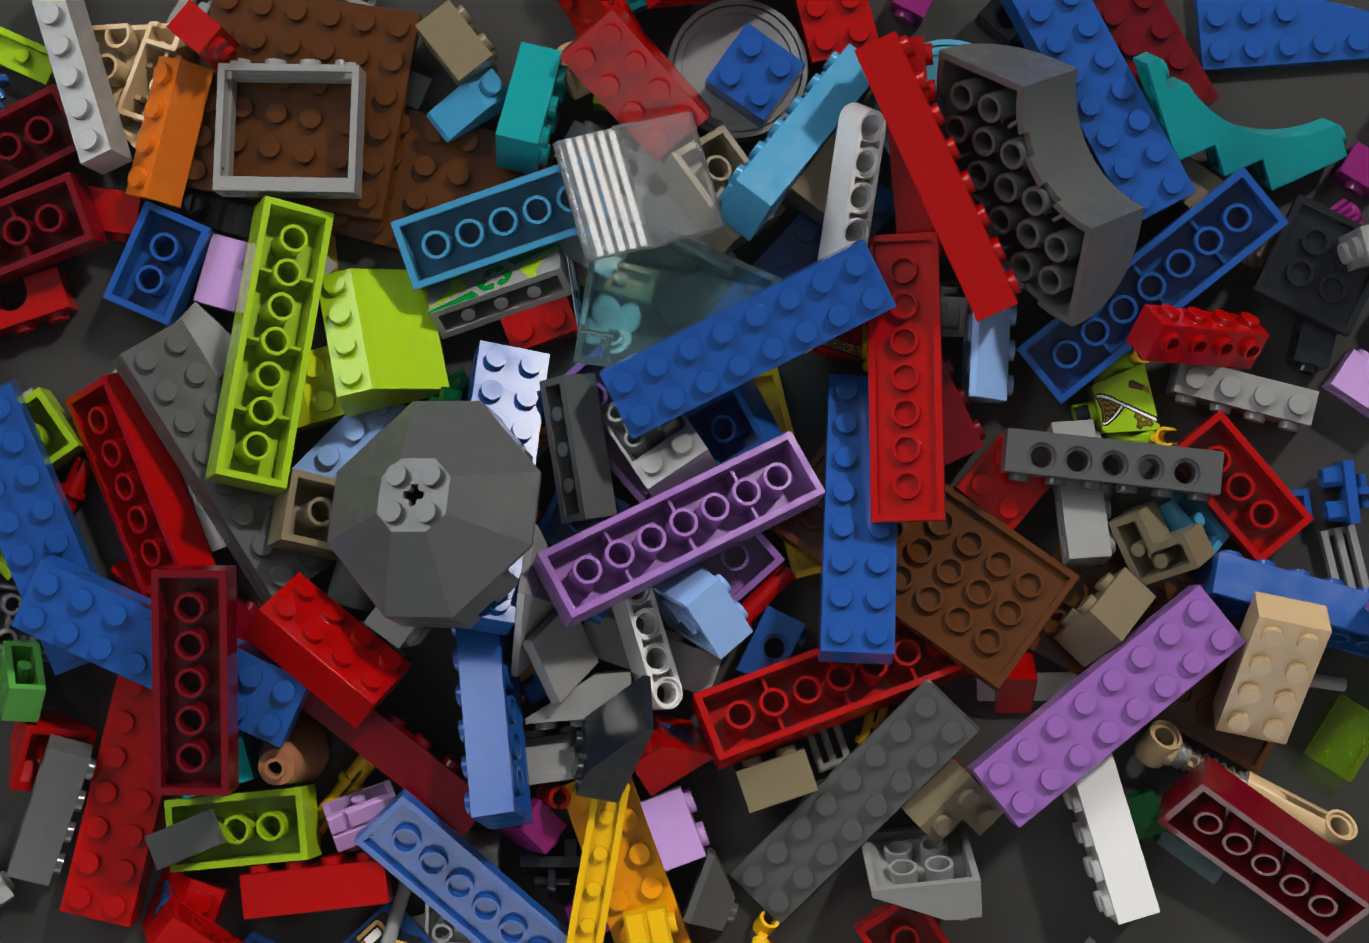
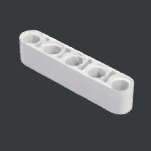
[818,102,886,260]
[612,587,683,710]

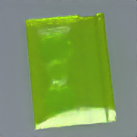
[1304,695,1369,783]

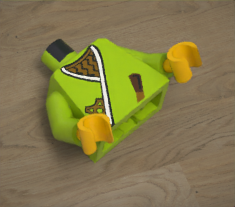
[1071,349,1178,446]

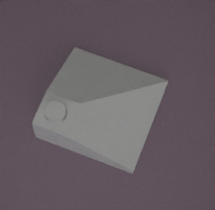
[511,524,555,677]
[861,821,982,921]

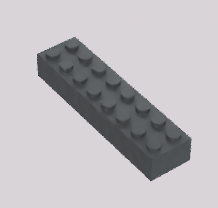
[112,319,334,604]

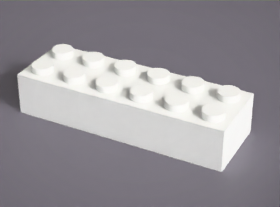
[1062,753,1160,925]

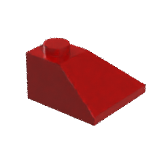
[9,709,97,792]

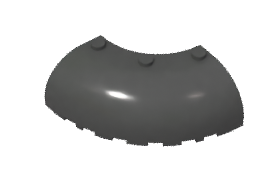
[937,43,1145,327]

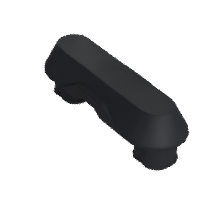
[180,192,254,239]

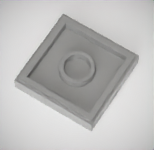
[522,609,599,703]

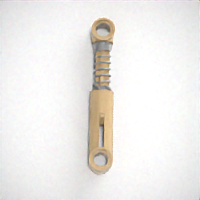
[1134,720,1358,851]

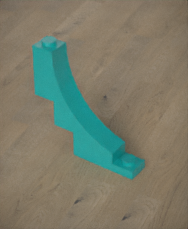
[1133,52,1347,190]

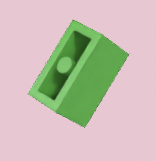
[0,640,46,722]

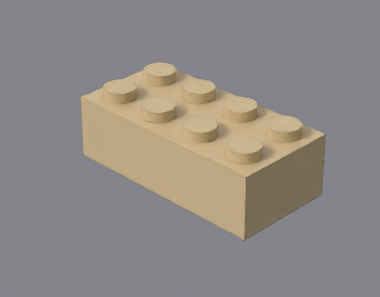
[1212,591,1332,745]

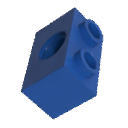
[735,605,808,674]

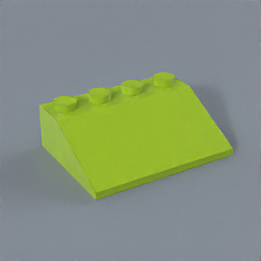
[320,268,450,417]

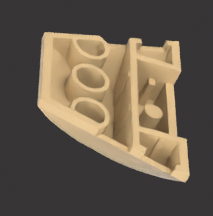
[92,21,195,149]

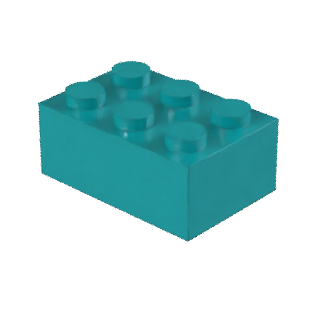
[495,42,568,174]

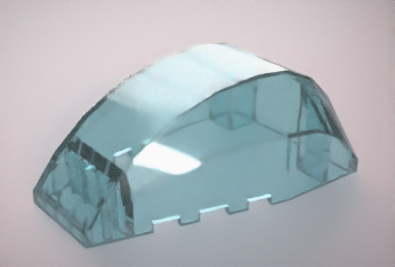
[573,218,794,367]

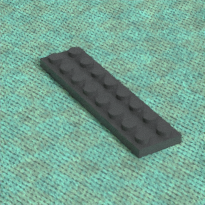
[729,677,979,924]

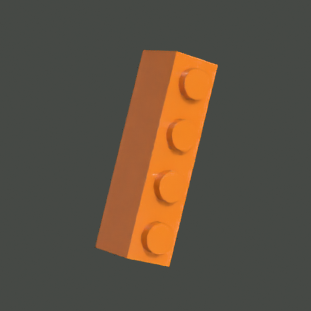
[125,56,214,208]

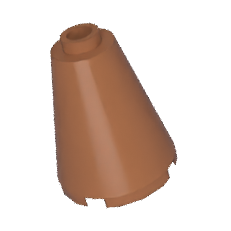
[258,715,330,785]

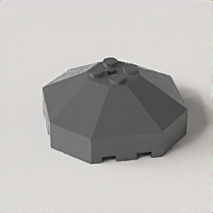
[327,401,542,628]

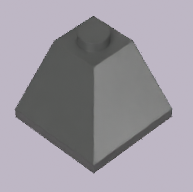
[683,845,739,931]

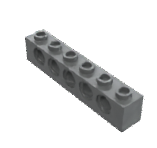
[999,428,1224,502]

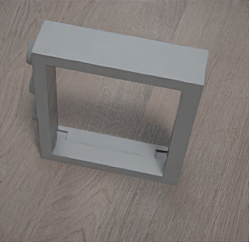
[212,58,366,199]

